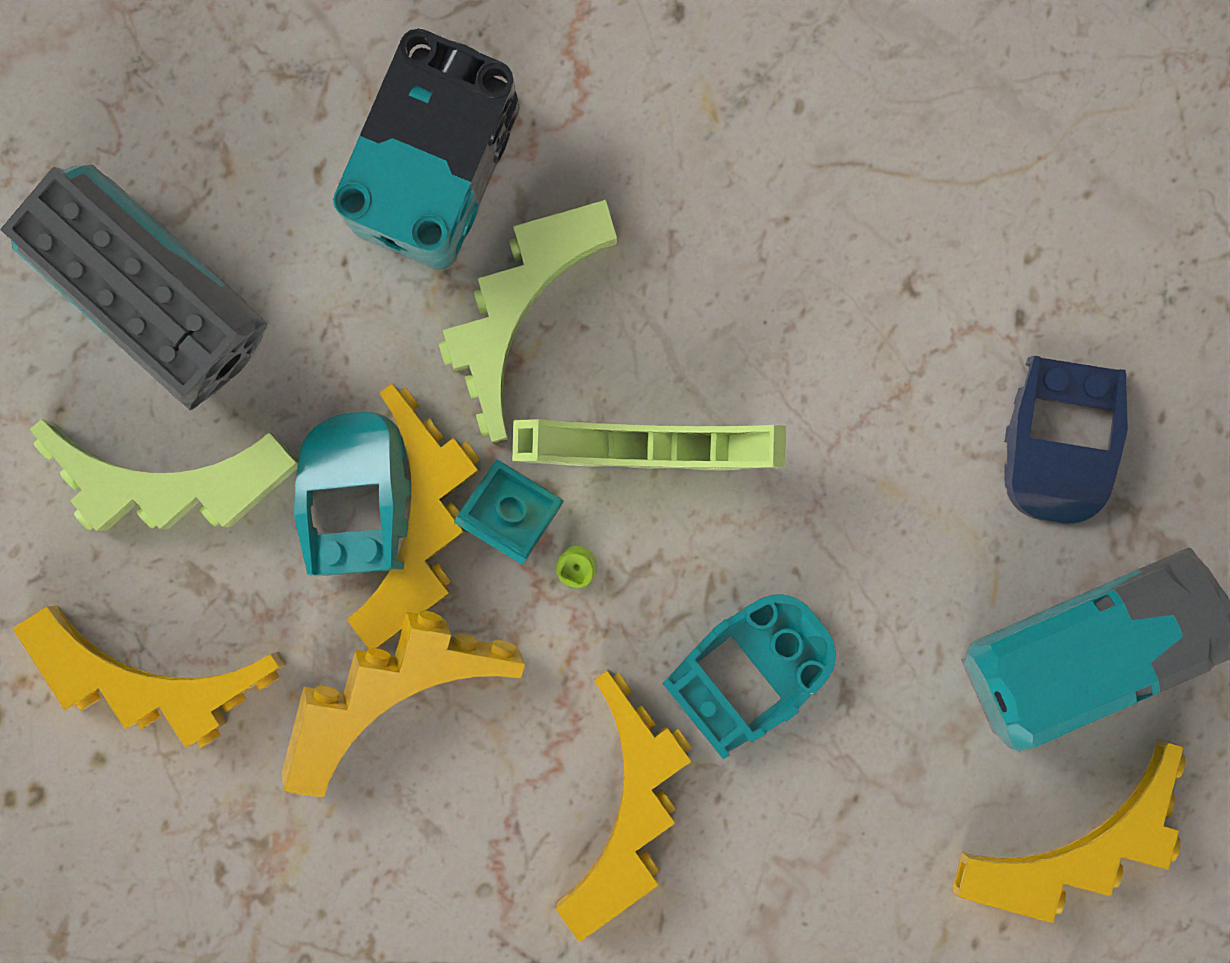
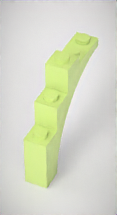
[438,200,617,444]
[29,419,298,532]
[512,419,786,471]

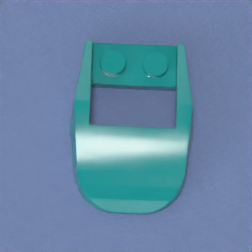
[294,412,411,577]
[662,594,836,759]

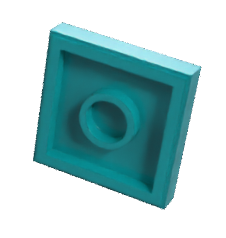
[454,459,564,565]

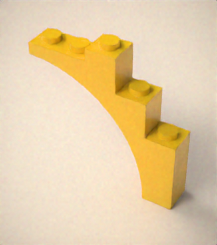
[347,384,481,649]
[12,605,286,749]
[281,611,525,798]
[555,669,692,942]
[952,739,1186,923]

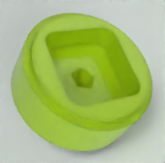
[556,546,598,588]

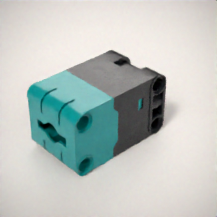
[333,28,520,270]

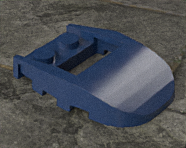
[1004,355,1128,524]

